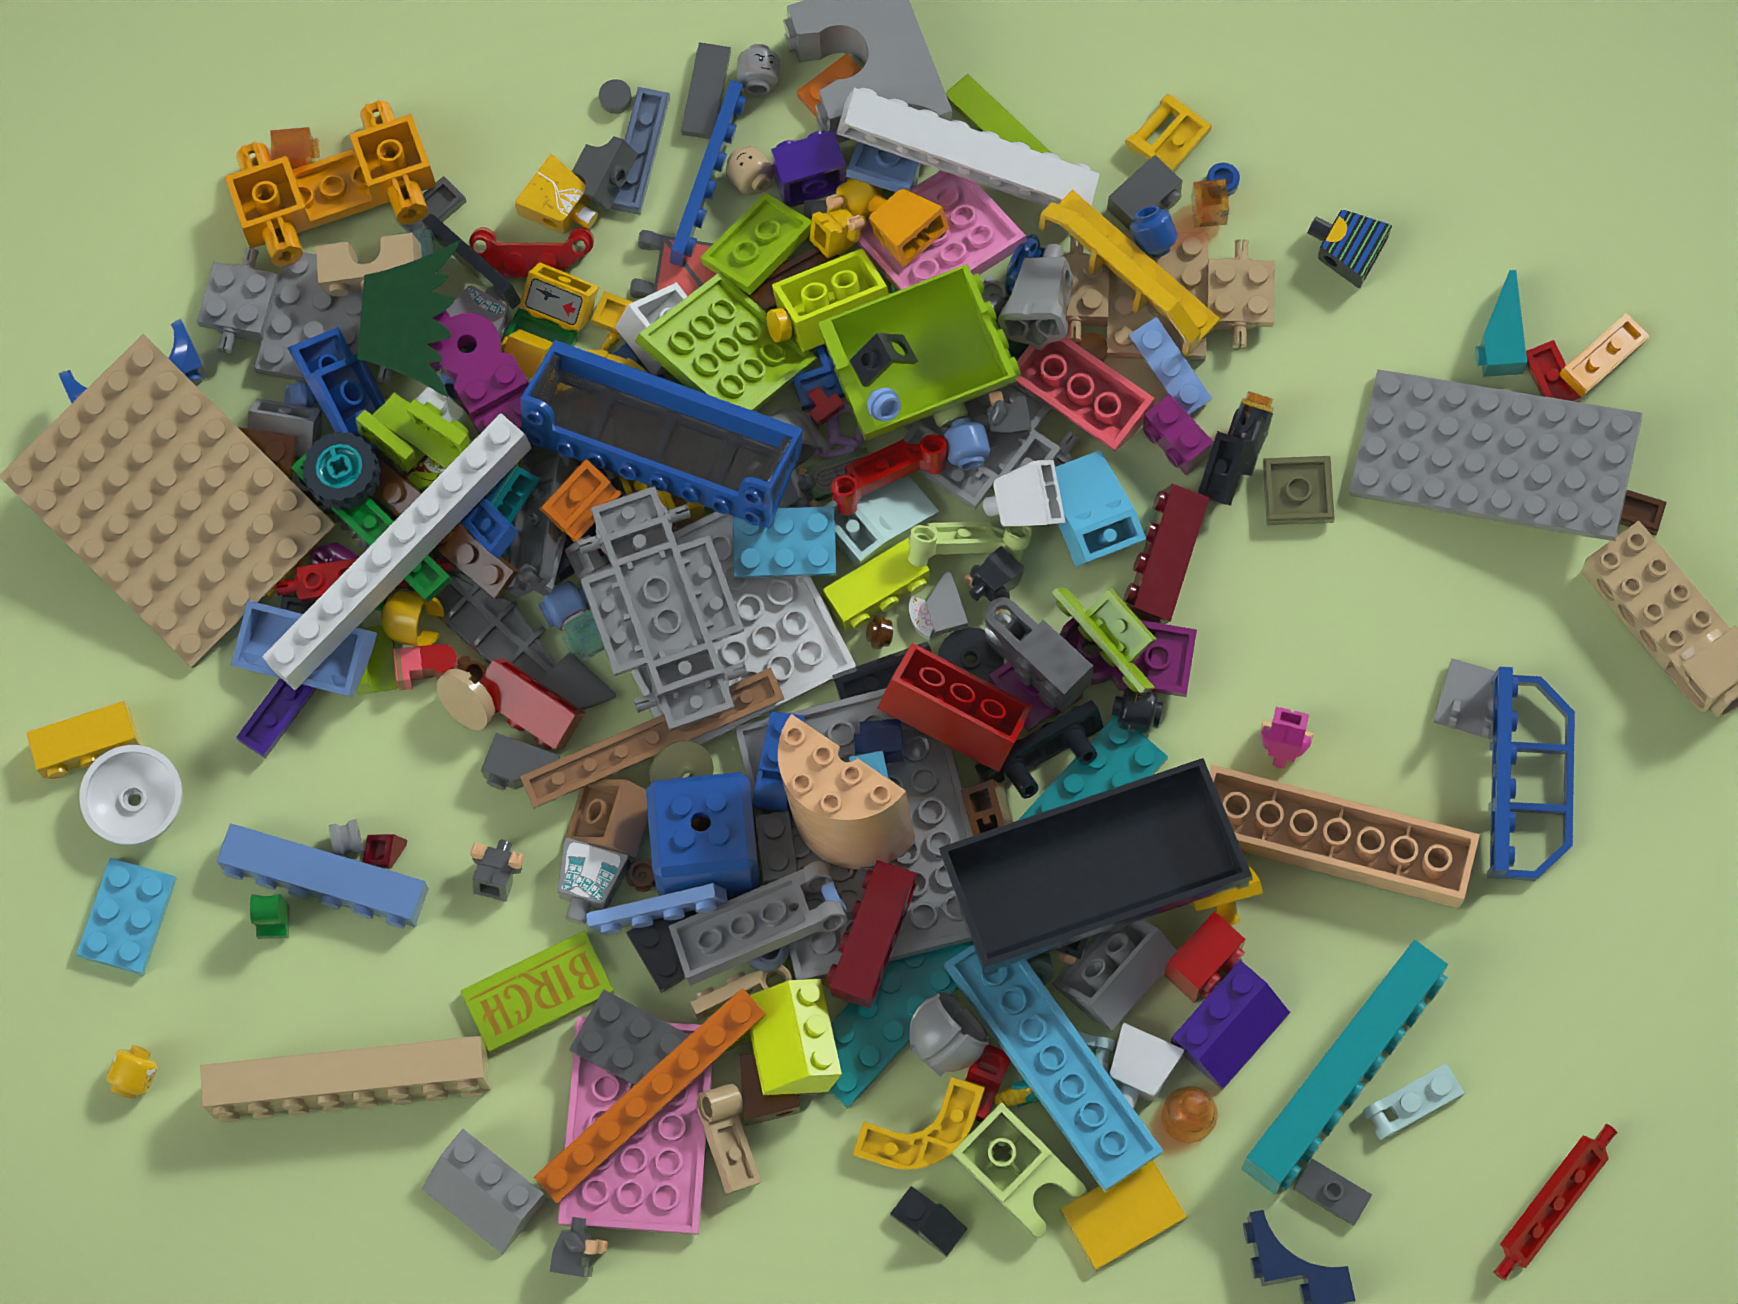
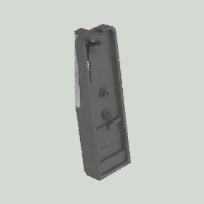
[506,419,579,597]

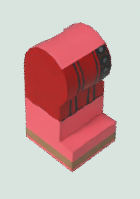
[393,644,458,690]

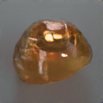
[1161,1086,1218,1143]

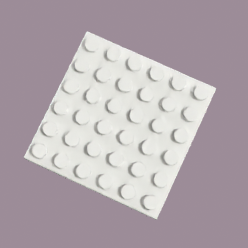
[583,512,856,745]

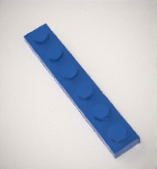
[670,80,747,267]

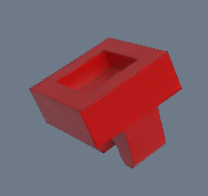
[808,386,845,428]

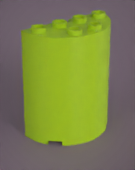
[818,264,1021,441]

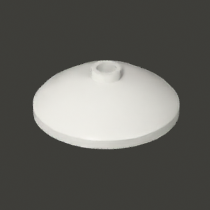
[79,745,183,846]

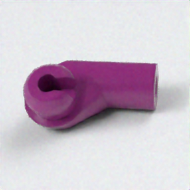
[310,542,360,565]

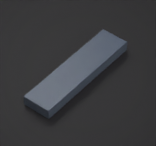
[610,87,670,215]

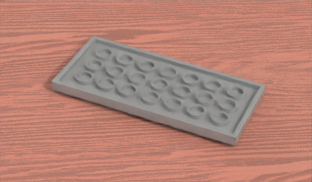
[1349,369,1642,542]

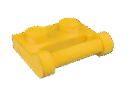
[1125,94,1212,172]

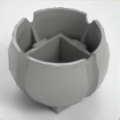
[909,991,989,1077]

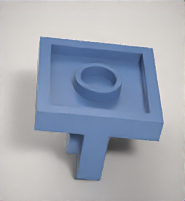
[846,142,921,192]

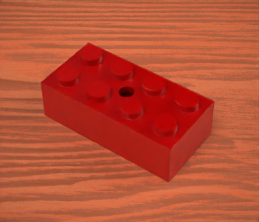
[877,643,1033,772]

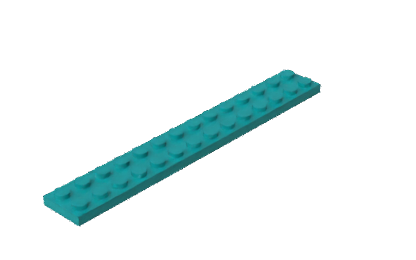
[828,716,1168,1109]

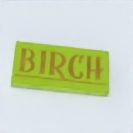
[460,930,615,1054]

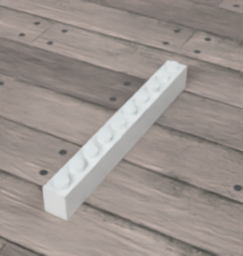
[262,413,531,690]

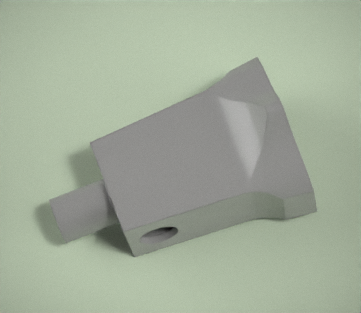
[997,244,1074,350]

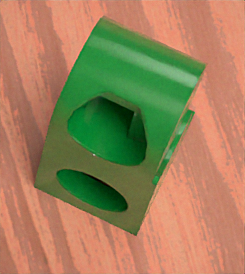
[250,894,289,939]

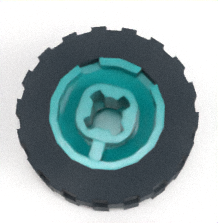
[302,431,381,511]

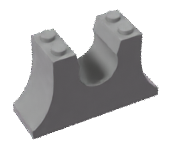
[783,0,952,143]

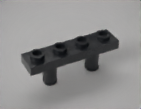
[975,699,1104,799]

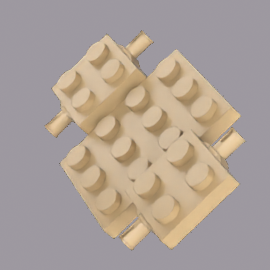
[1063,230,1275,361]

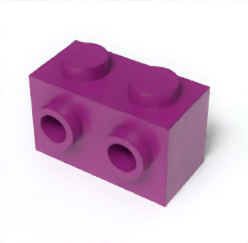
[1142,394,1214,475]

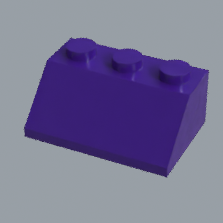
[1170,960,1290,1090]

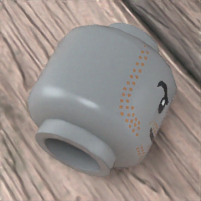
[737,44,780,95]

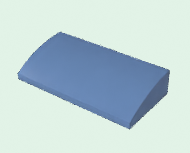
[231,600,377,697]

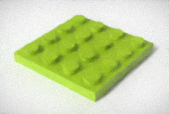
[635,272,817,411]

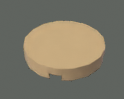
[437,668,495,731]

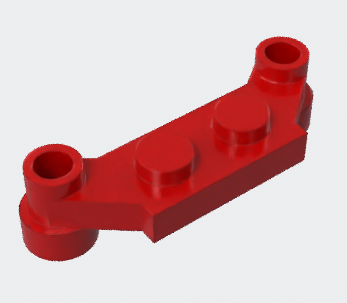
[469,227,594,277]
[831,434,947,516]

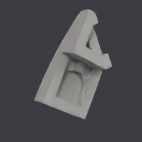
[926,571,968,636]

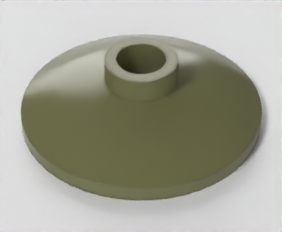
[649,740,714,784]

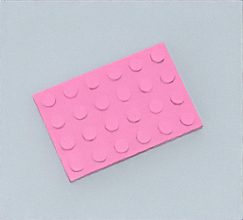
[558,1016,713,1235]

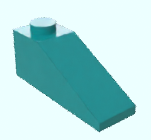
[1475,270,1527,377]

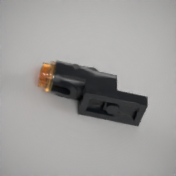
[1198,391,1274,506]

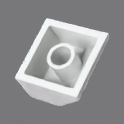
[615,283,687,376]

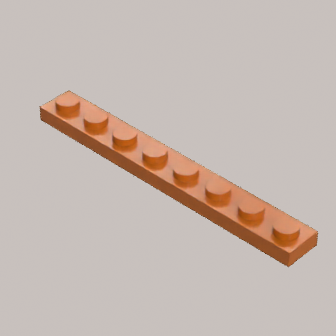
[533,988,766,1204]

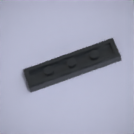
[422,213,521,309]

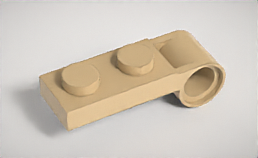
[690,965,792,1021]
[696,1083,762,1195]

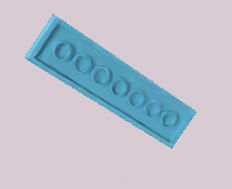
[944,945,1163,1192]

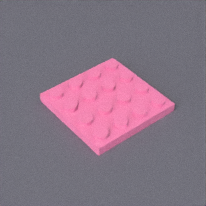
[856,170,1027,291]

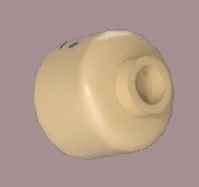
[726,146,774,195]

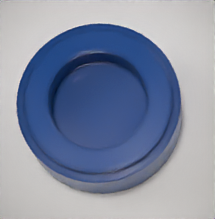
[1206,162,1240,197]

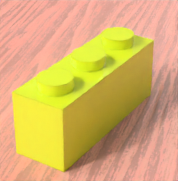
[823,538,930,631]

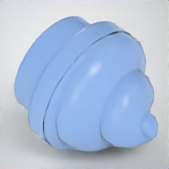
[284,381,318,408]
[867,387,901,422]

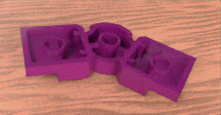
[366,310,536,435]
[988,617,1197,732]

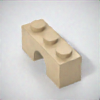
[316,233,422,296]

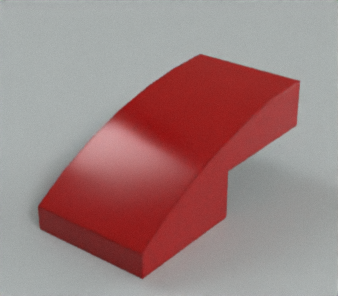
[965,1044,1011,1123]

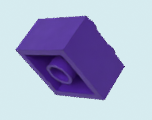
[771,130,847,208]

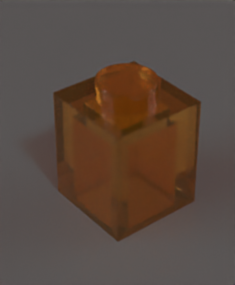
[270,127,320,169]
[1191,179,1229,228]

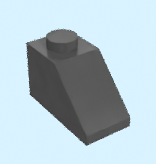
[481,733,560,790]

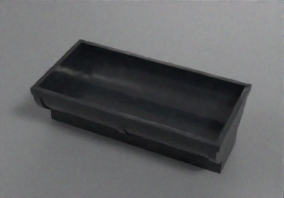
[939,758,1253,975]

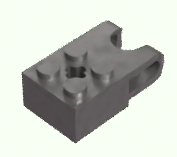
[985,597,1093,713]

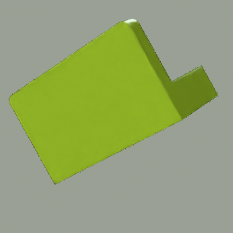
[356,404,425,473]
[356,622,398,695]

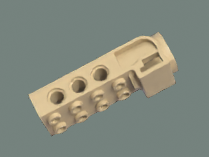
[1581,521,1738,719]

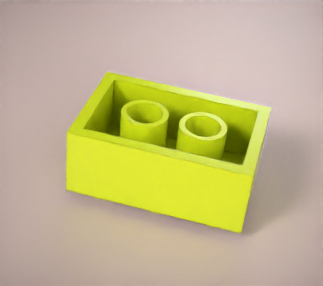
[772,248,889,352]

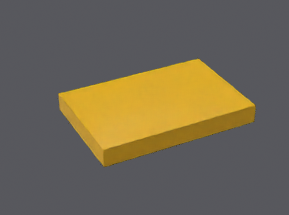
[1060,1161,1187,1271]

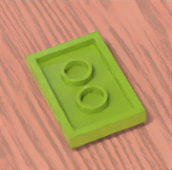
[700,192,812,295]

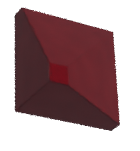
[363,834,407,869]

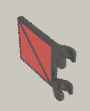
[630,230,716,299]

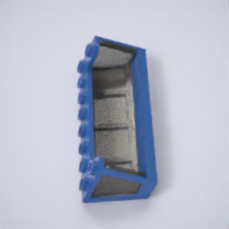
[520,340,803,529]

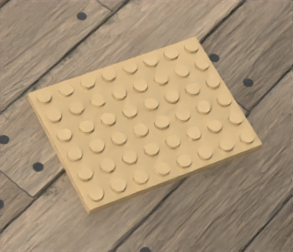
[0,334,336,667]

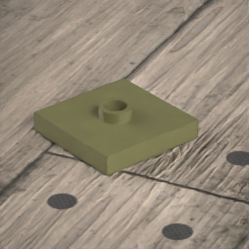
[1263,456,1335,525]

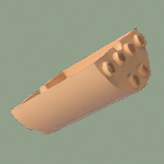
[778,714,916,869]

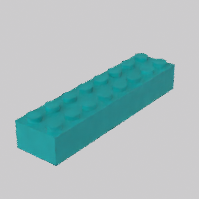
[1241,939,1448,1195]

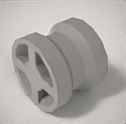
[329,819,363,856]

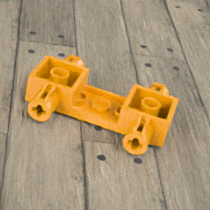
[225,100,436,266]

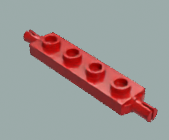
[275,552,456,603]
[1493,1124,1618,1281]

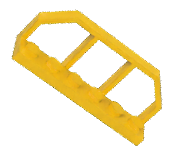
[1039,189,1220,357]

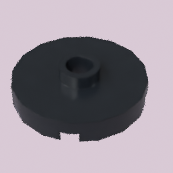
[938,627,1004,685]

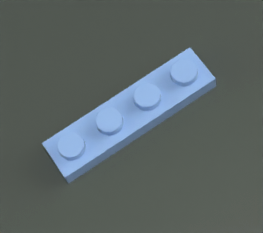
[586,883,728,935]

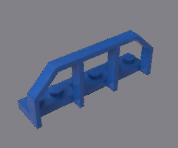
[1487,667,1575,881]

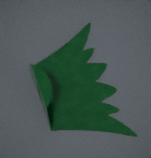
[357,240,461,397]

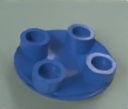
[1005,234,1045,296]

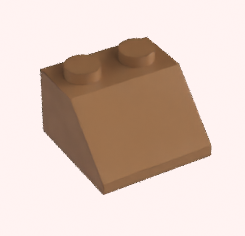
[563,779,648,858]

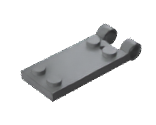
[669,862,847,986]

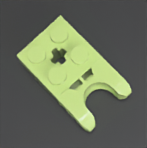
[952,1102,1086,1238]

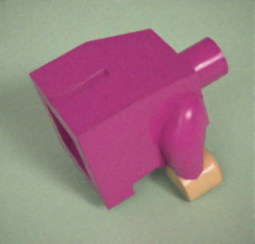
[1260,706,1314,768]

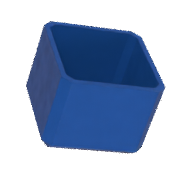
[646,772,761,897]

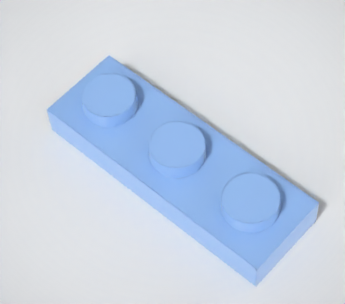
[1129,317,1212,415]

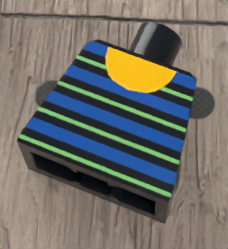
[1307,210,1392,289]

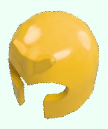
[381,590,444,646]

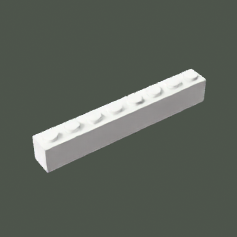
[836,88,1100,207]

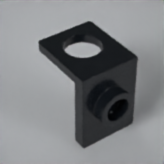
[850,333,918,387]

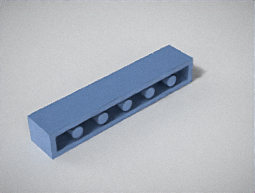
[217,823,429,929]

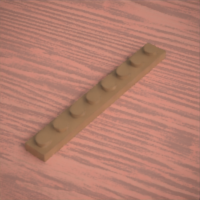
[520,668,785,809]

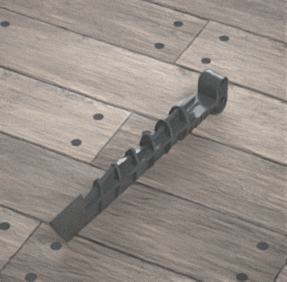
[293,473,616,711]

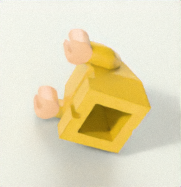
[809,194,867,258]

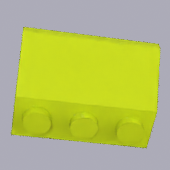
[749,979,842,1095]

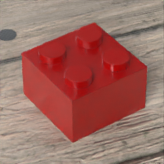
[1164,911,1246,1003]

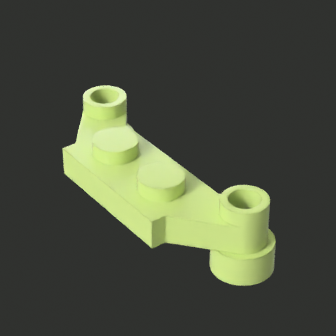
[908,521,1032,567]

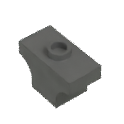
[572,136,638,210]

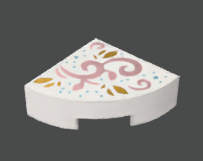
[909,595,934,641]

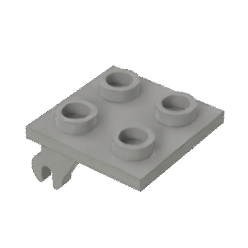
[1433,658,1495,740]

